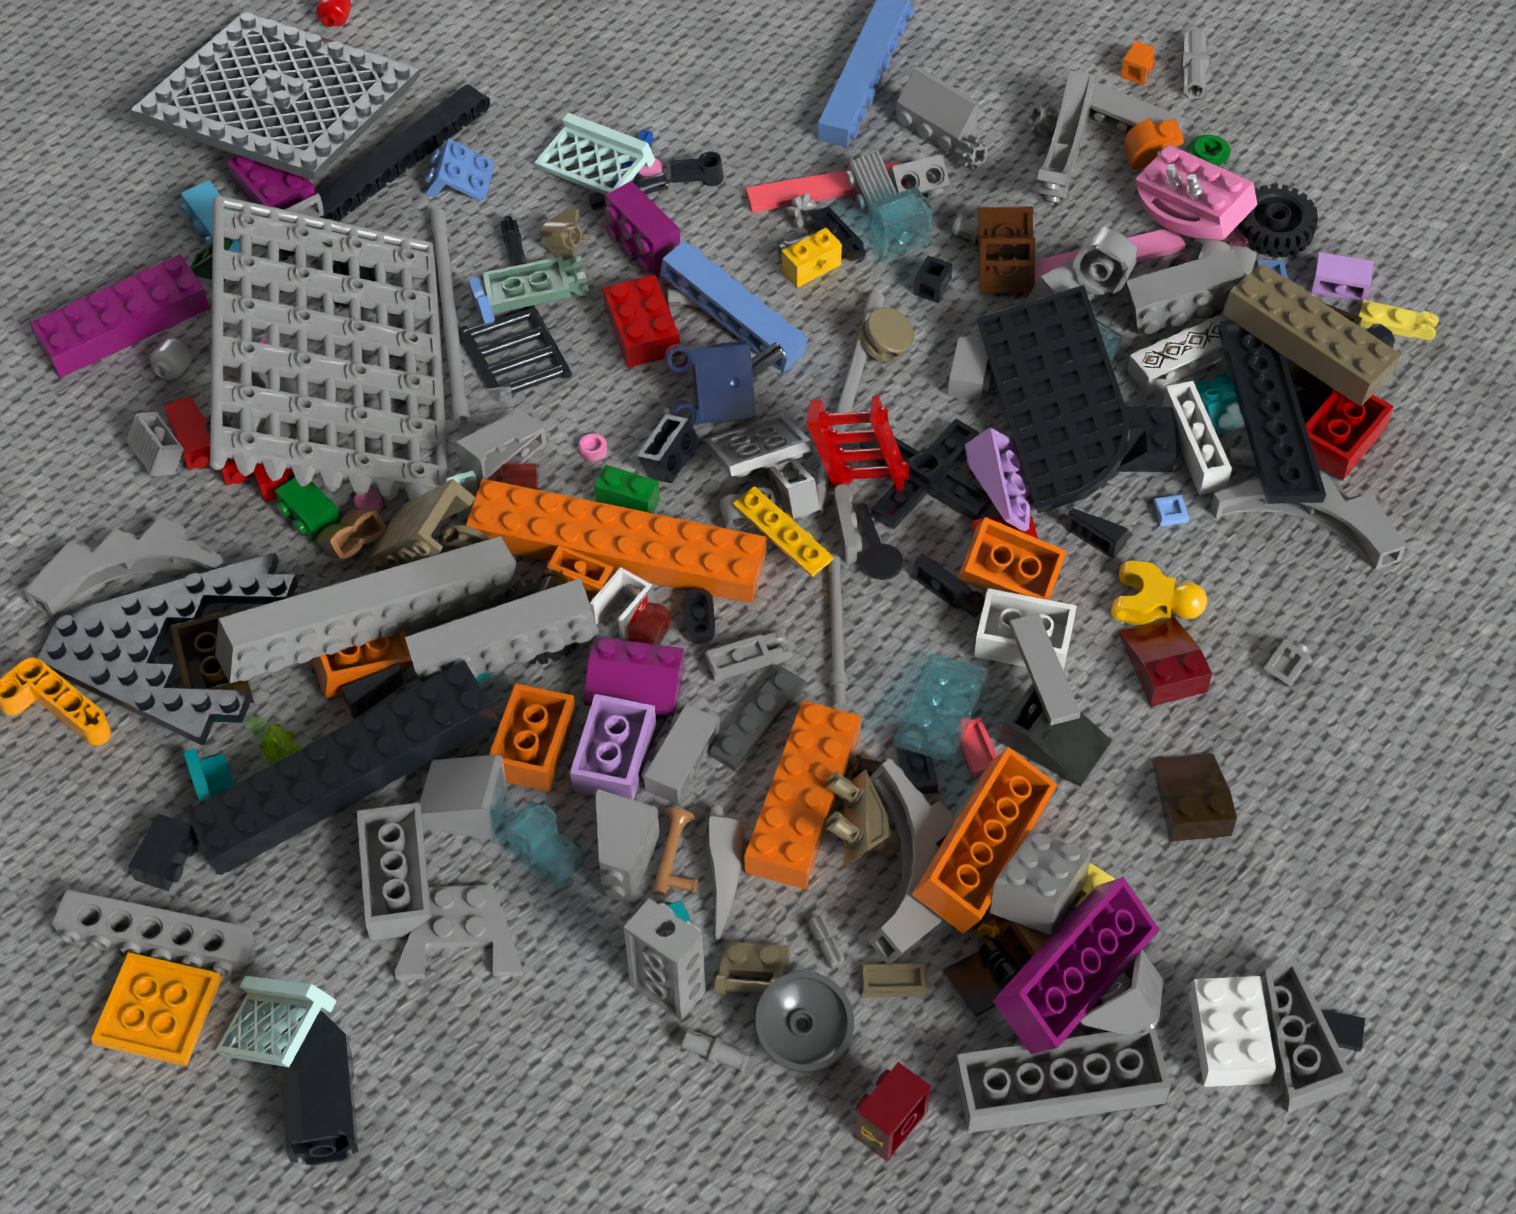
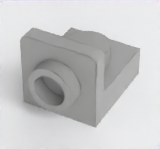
[1264,639,1312,687]

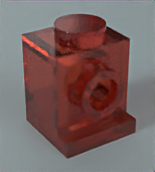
[627,602,671,645]

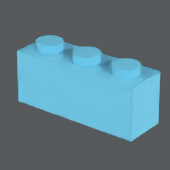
[180,180,240,253]

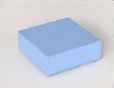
[1152,494,1189,526]

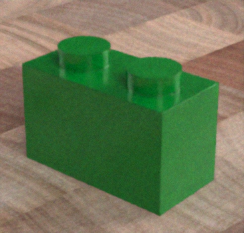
[594,464,660,513]
[275,478,340,542]

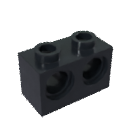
[637,414,700,483]

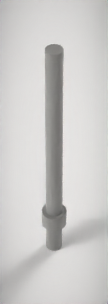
[828,556,848,710]

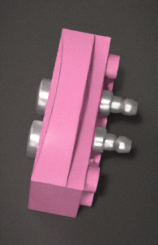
[1135,145,1257,240]

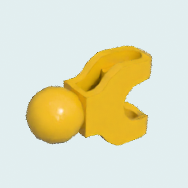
[1111,561,1207,626]

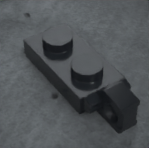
[912,553,985,618]

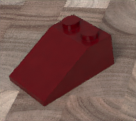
[1119,618,1212,706]

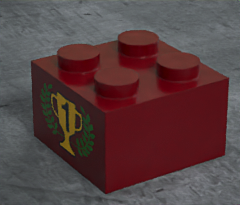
[854,1062,931,1161]

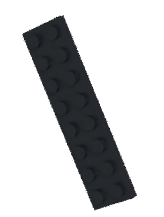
[1218,321,1326,504]

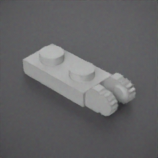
[834,484,862,564]
[705,631,793,682]

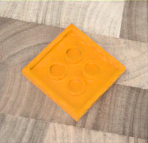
[91,952,222,1067]

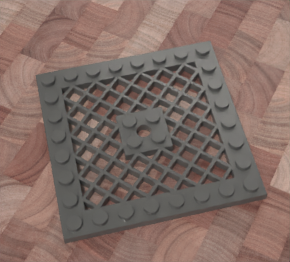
[130,12,420,181]

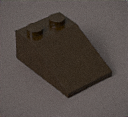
[1152,753,1237,842]

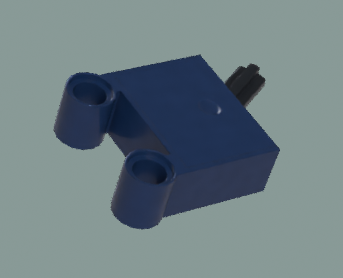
[664,341,785,426]

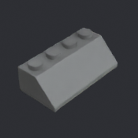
[357,802,431,941]

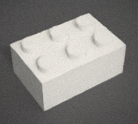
[974,588,1077,672]
[1189,976,1276,1087]

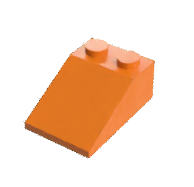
[311,631,413,698]

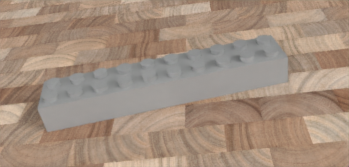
[216,536,516,683]

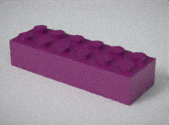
[30,254,210,378]
[993,877,1159,1055]

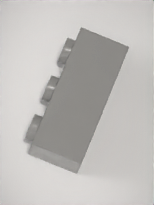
[642,704,719,804]

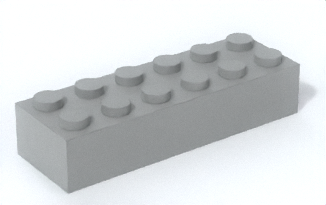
[405,578,599,683]
[955,1027,1171,1133]

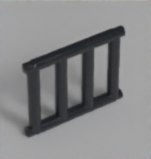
[459,305,572,403]

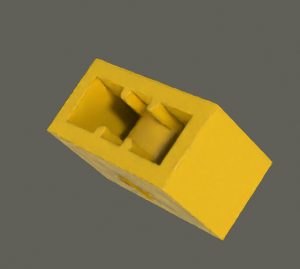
[782,228,842,288]

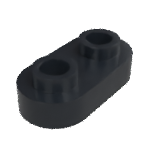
[683,588,716,644]

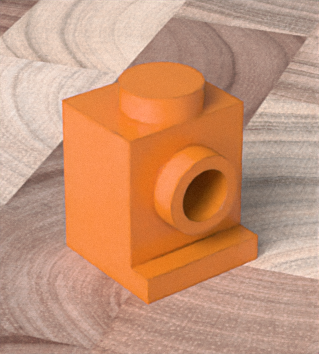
[1121,40,1156,85]

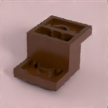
[978,206,1035,293]

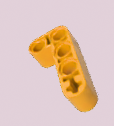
[0,658,112,745]

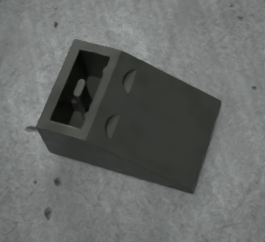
[1001,683,1112,787]

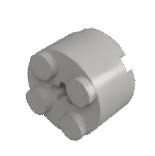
[1073,227,1137,295]

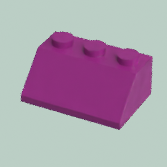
[583,637,684,717]

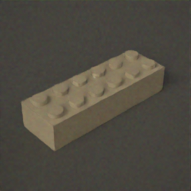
[1222,263,1401,407]

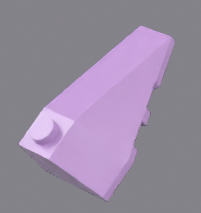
[965,427,1031,532]

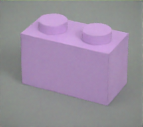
[1311,252,1374,302]

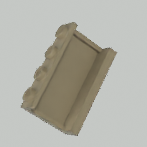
[365,479,476,572]

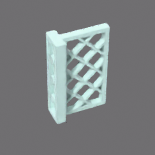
[534,113,655,195]
[216,976,337,1067]

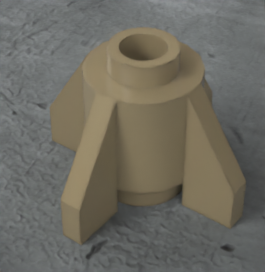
[540,208,591,261]

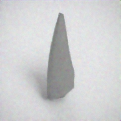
[705,806,744,941]

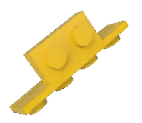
[733,486,834,577]

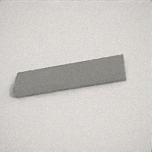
[1009,613,1081,725]

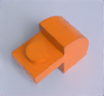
[1124,118,1184,170]

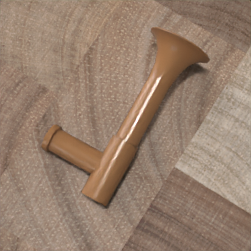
[652,807,698,896]

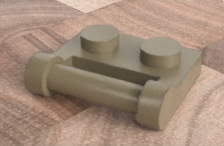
[715,941,790,995]

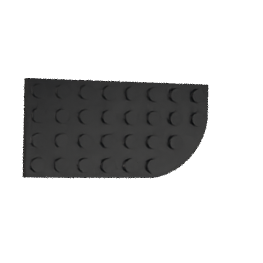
[976,284,1130,513]

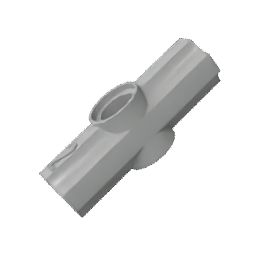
[1181,29,1209,98]

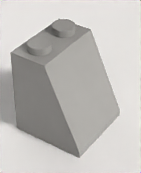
[415,755,508,840]
[596,789,660,901]

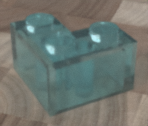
[506,799,584,890]

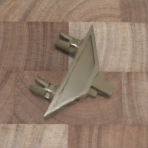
[826,769,901,868]

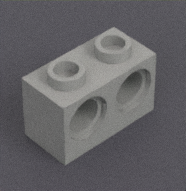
[887,154,950,204]
[767,459,820,519]

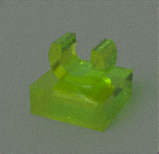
[259,724,301,765]

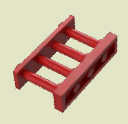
[806,395,909,491]

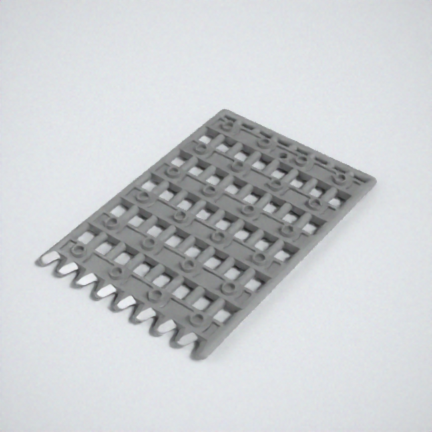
[210,196,448,501]

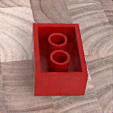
[603,274,680,368]
[1306,390,1394,481]

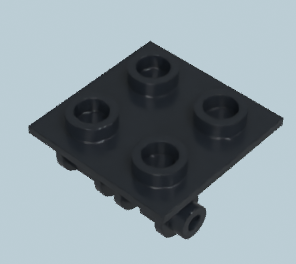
[943,935,1020,1016]

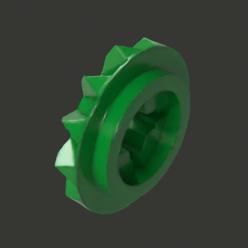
[1188,135,1231,167]

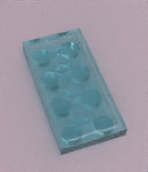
[894,654,989,762]

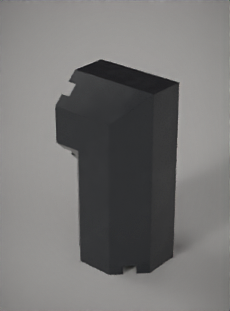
[280,1011,359,1166]

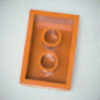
[957,517,1067,600]
[489,683,576,792]

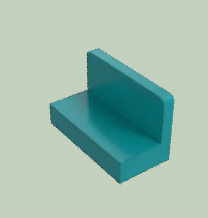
[183,749,234,803]

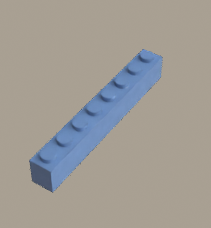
[818,0,914,147]

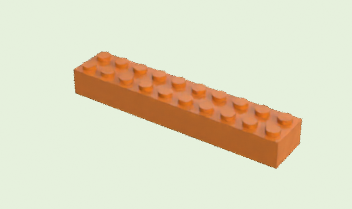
[466,479,767,603]

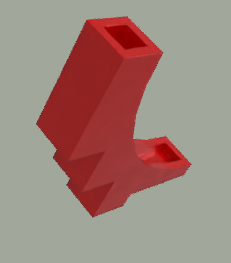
[164,396,338,502]

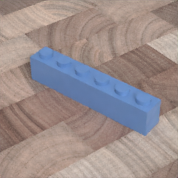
[660,240,808,373]

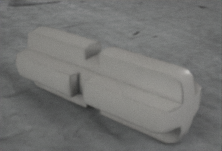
[809,915,845,969]

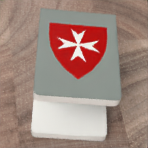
[590,567,654,641]

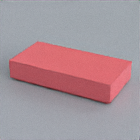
[952,717,997,780]

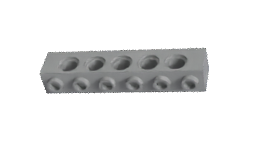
[52,890,255,976]

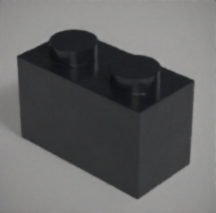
[128,814,198,892]

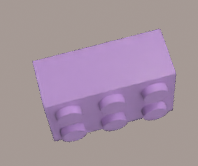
[570,694,656,800]

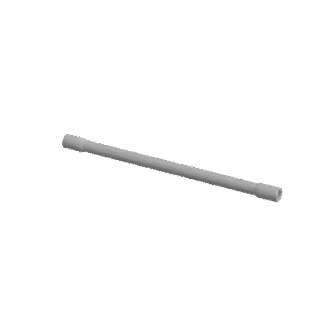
[430,208,470,425]
[811,292,885,516]

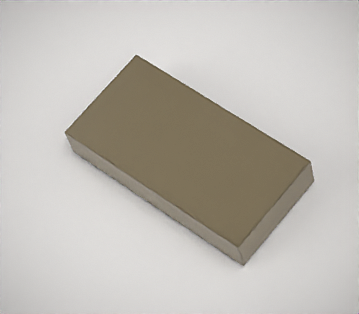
[861,963,928,998]

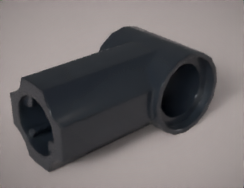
[670,151,724,186]

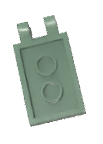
[483,255,590,314]

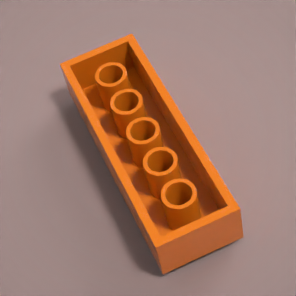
[745,700,862,890]
[912,747,1058,934]

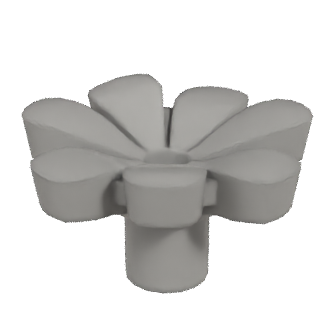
[787,193,817,229]

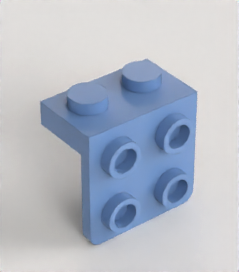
[425,138,494,201]

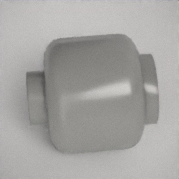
[150,339,192,380]

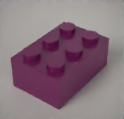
[227,155,315,218]
[604,181,680,278]

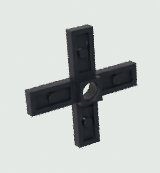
[859,418,992,529]

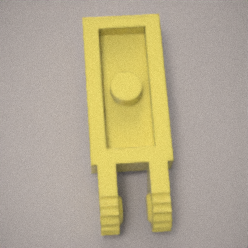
[1359,299,1439,340]

